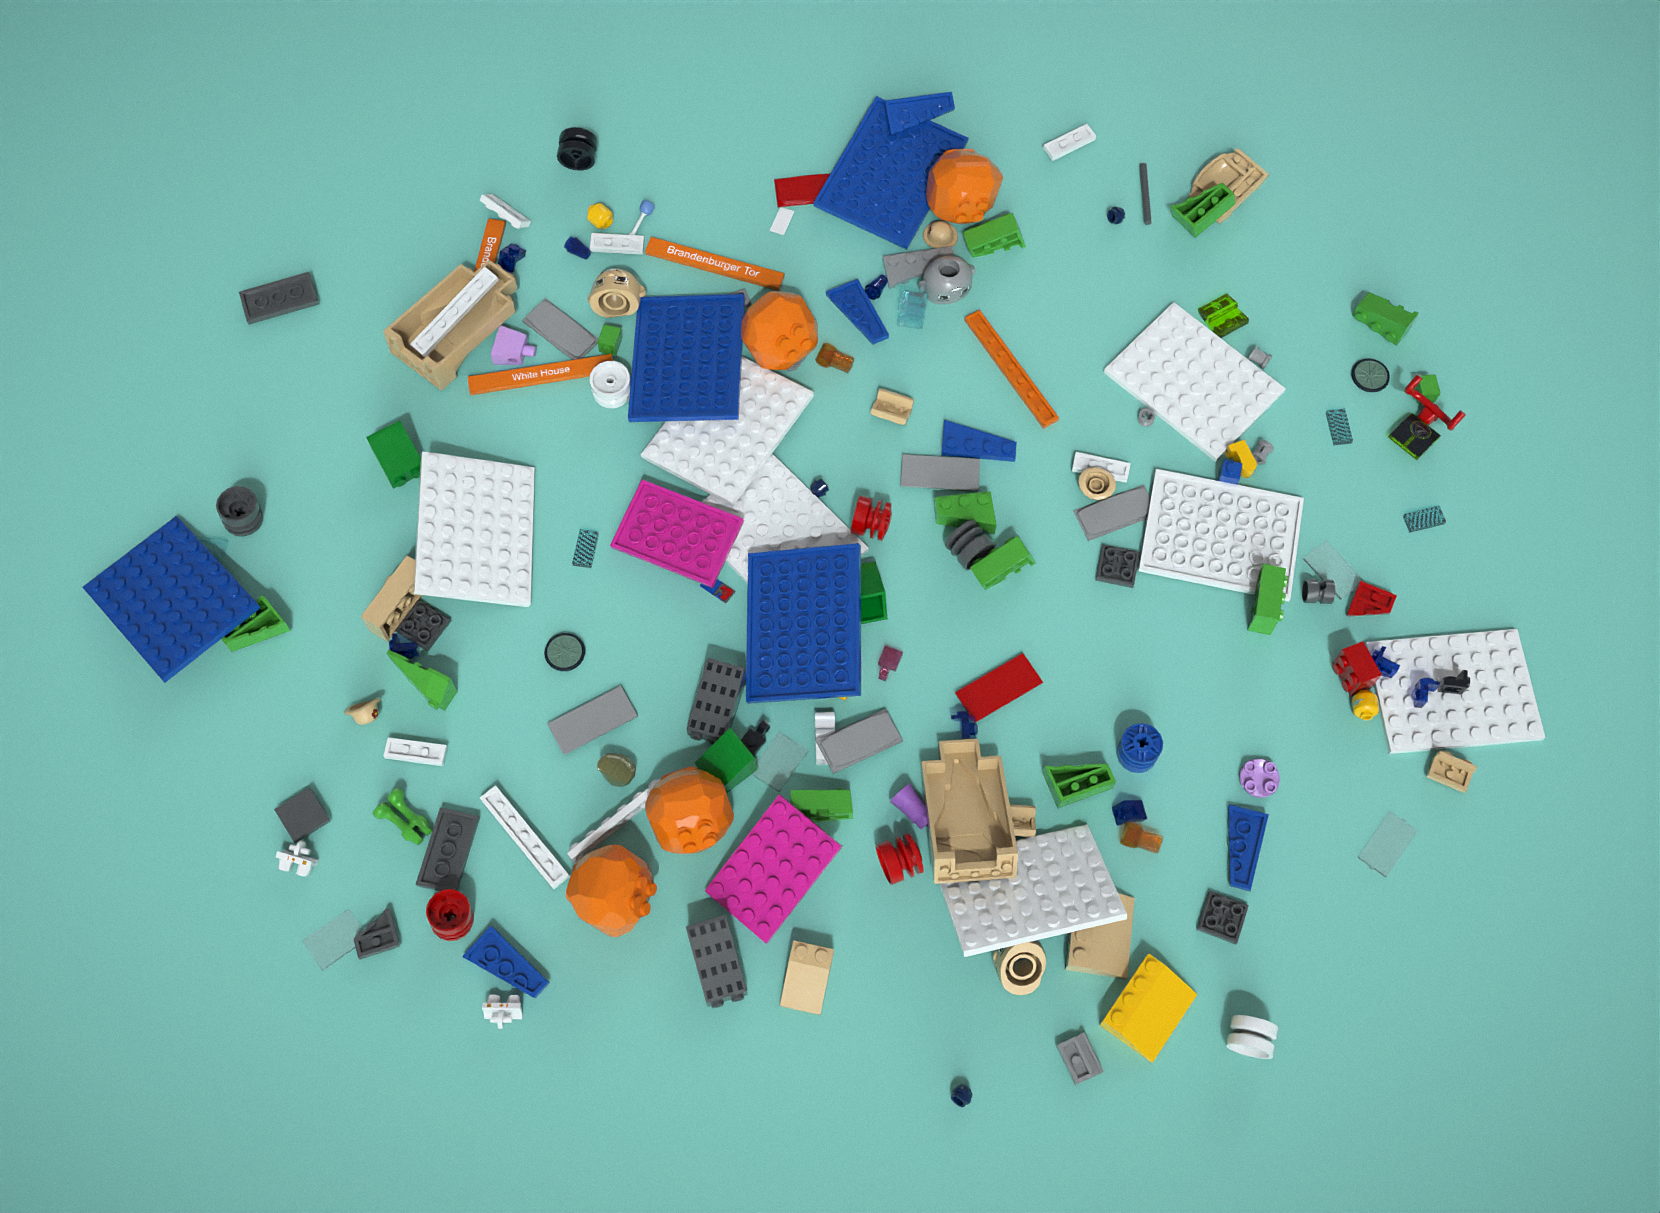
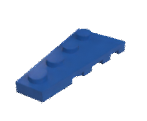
[884,92,955,136]
[826,279,889,345]
[941,420,1017,462]
[1228,805,1269,891]
[462,926,550,998]

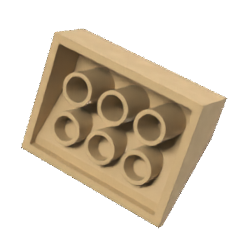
[1065,893,1135,979]

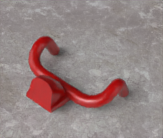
[1404,374,1466,431]

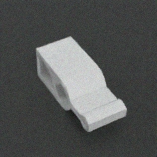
[815,712,835,765]

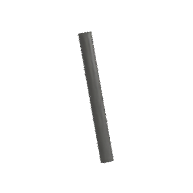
[1140,163,1152,225]

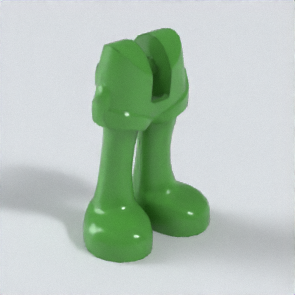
[373,787,432,845]

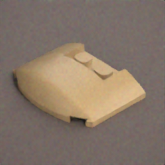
[1189,148,1269,224]

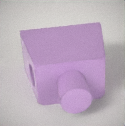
[490,326,536,365]

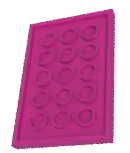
[610,480,744,588]
[705,795,843,943]

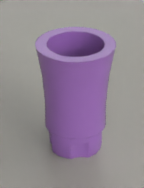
[890,783,928,829]

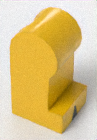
[1224,440,1257,478]

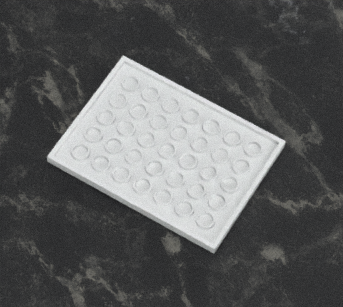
[1103,302,1286,462]
[641,357,814,506]
[413,451,535,607]
[702,454,869,584]
[1138,469,1304,602]
[1365,629,1545,754]
[939,824,1127,957]

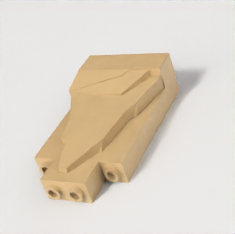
[383,260,517,391]
[921,738,1018,884]

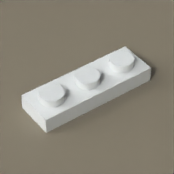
[1043,124,1096,161]
[480,194,531,229]
[590,233,645,255]
[1072,452,1131,483]
[383,738,448,766]

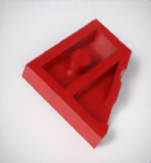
[1346,581,1397,616]

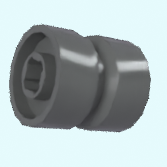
[1302,579,1335,604]

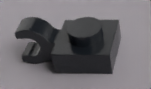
[741,720,770,756]

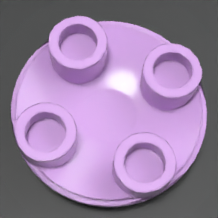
[1240,759,1280,798]

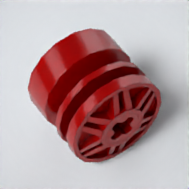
[851,495,892,541]
[876,833,924,885]
[426,889,474,941]

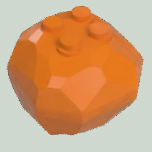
[926,149,1003,224]
[741,291,818,370]
[645,767,734,854]
[566,844,657,937]

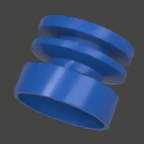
[1116,723,1163,773]

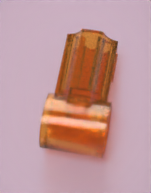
[815,343,854,373]
[1120,822,1163,854]

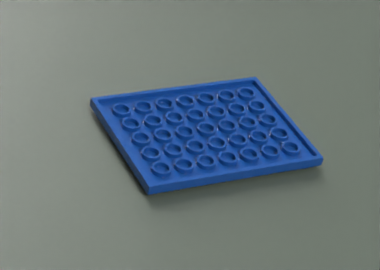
[813,96,969,250]
[628,294,745,422]
[82,516,261,683]
[746,543,861,704]

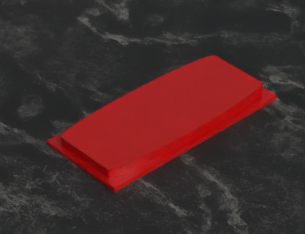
[774,173,831,207]
[955,653,1043,723]

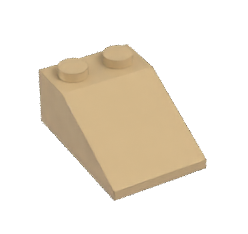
[780,940,834,1015]

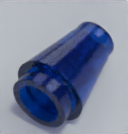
[564,236,591,260]
[865,275,888,300]

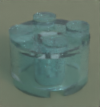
[897,290,928,329]

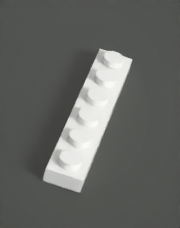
[410,267,499,358]
[567,778,661,865]
[480,785,570,890]

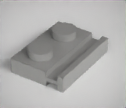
[1056,1033,1104,1085]

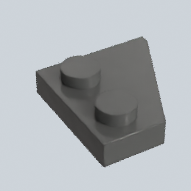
[353,908,400,960]

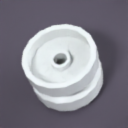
[590,361,631,408]
[1226,1015,1279,1059]

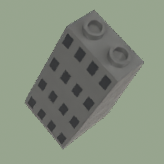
[687,658,746,745]
[686,915,747,1008]

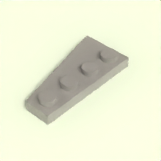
[883,246,954,289]

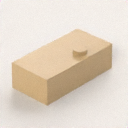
[360,556,423,642]

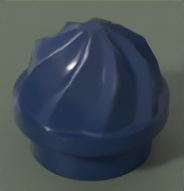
[1107,207,1126,224]
[810,478,829,497]
[951,1084,973,1107]

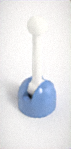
[629,200,655,235]

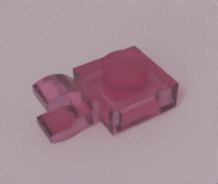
[878,646,903,681]

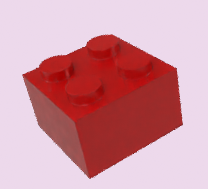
[1332,641,1382,697]

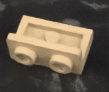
[870,388,914,425]
[1426,751,1477,793]
[1010,805,1036,837]

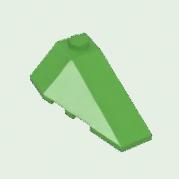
[387,650,458,711]

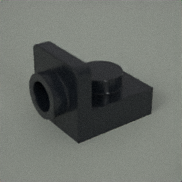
[1438,670,1470,695]

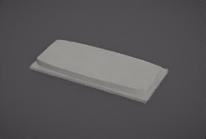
[522,298,598,360]
[901,454,980,491]
[1073,485,1150,541]
[547,686,638,755]
[816,709,903,774]

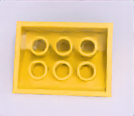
[1100,953,1197,1063]

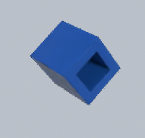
[1218,460,1242,485]

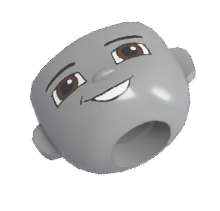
[918,256,975,304]

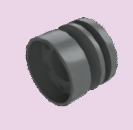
[216,486,263,536]
[945,520,996,571]

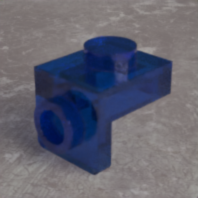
[498,244,526,273]
[389,633,419,659]
[1372,646,1400,679]
[1411,678,1440,708]
[951,711,978,739]
[1112,800,1147,826]

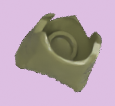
[597,753,636,787]

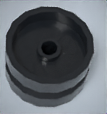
[557,127,597,171]

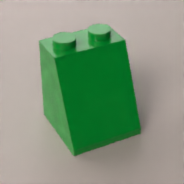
[366,421,421,489]
[861,561,888,624]
[695,728,758,793]

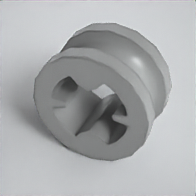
[1138,408,1155,427]

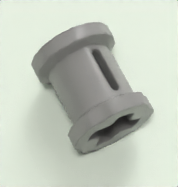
[1248,346,1272,369]
[1252,440,1274,465]

